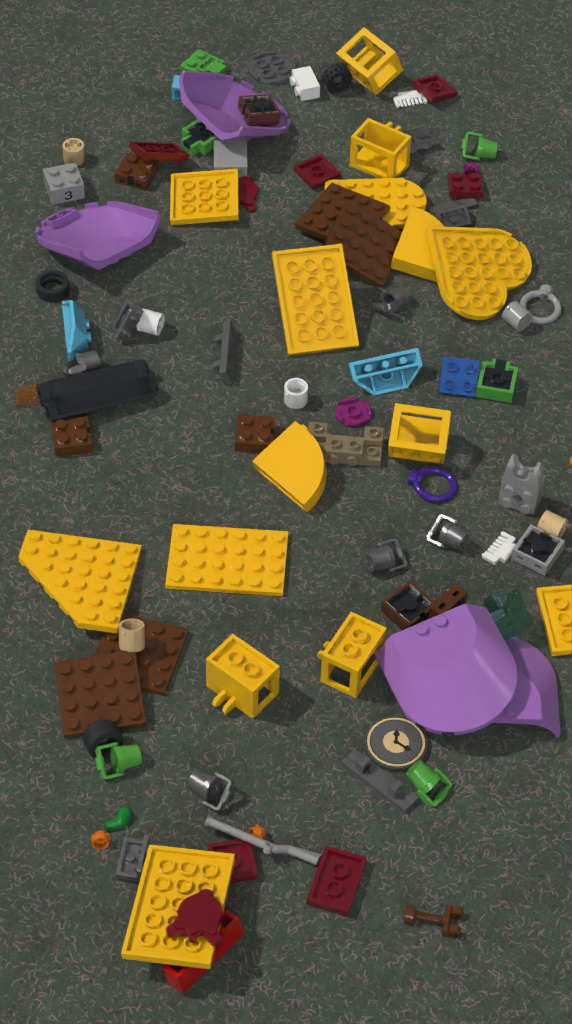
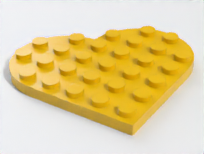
[325,178,427,229]
[426,226,532,320]

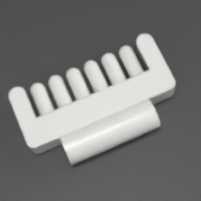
[393,90,427,108]
[482,532,516,565]

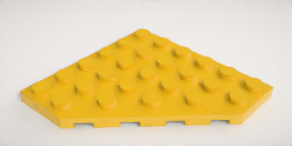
[19,530,142,634]

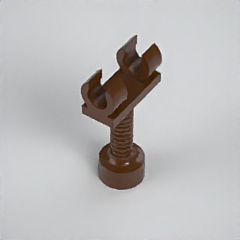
[404,904,464,939]

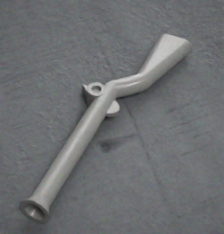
[204,815,322,865]

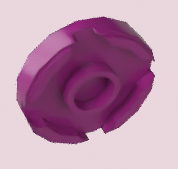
[335,397,372,428]

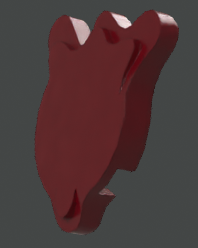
[239,176,258,212]
[166,889,223,946]

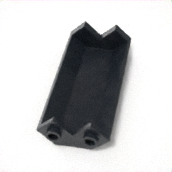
[36,359,158,420]

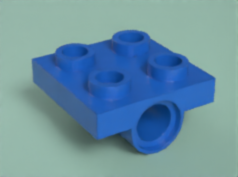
[439,356,480,397]

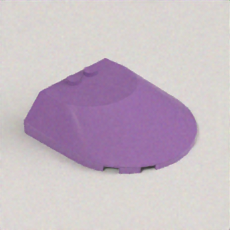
[179,70,290,141]
[35,201,160,270]
[375,604,518,735]
[493,634,560,738]

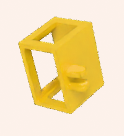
[336,27,403,95]
[349,118,412,178]
[388,403,451,464]
[317,612,387,698]
[206,634,280,719]

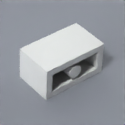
[289,66,320,101]

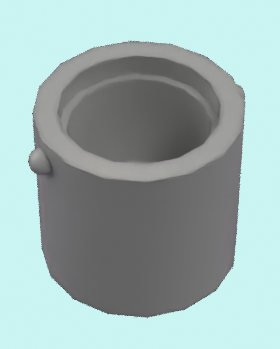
[502,301,533,332]

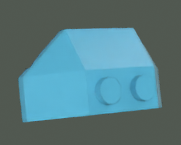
[62,300,91,361]
[348,348,422,396]

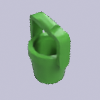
[461,132,498,161]
[95,742,142,779]
[406,760,452,807]

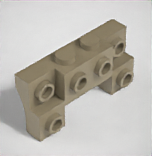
[308,421,384,467]

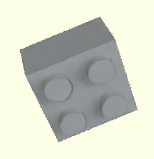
[43,162,85,205]

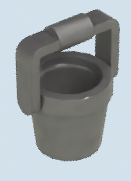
[372,286,412,313]
[61,350,101,375]
[426,514,471,551]
[364,538,407,573]
[187,770,235,811]

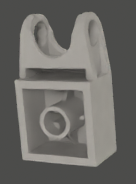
[498,453,545,515]

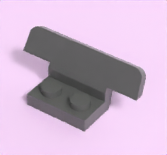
[426,198,477,227]

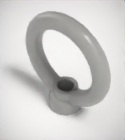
[520,284,562,324]

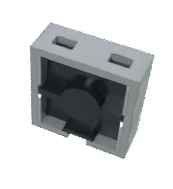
[511,525,565,576]

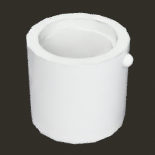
[136,308,165,336]
[284,378,308,409]

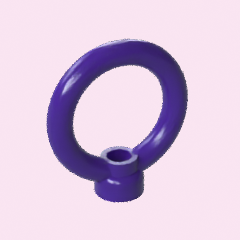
[408,466,457,503]

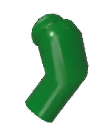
[105,806,132,832]

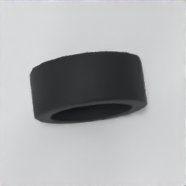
[36,270,70,302]

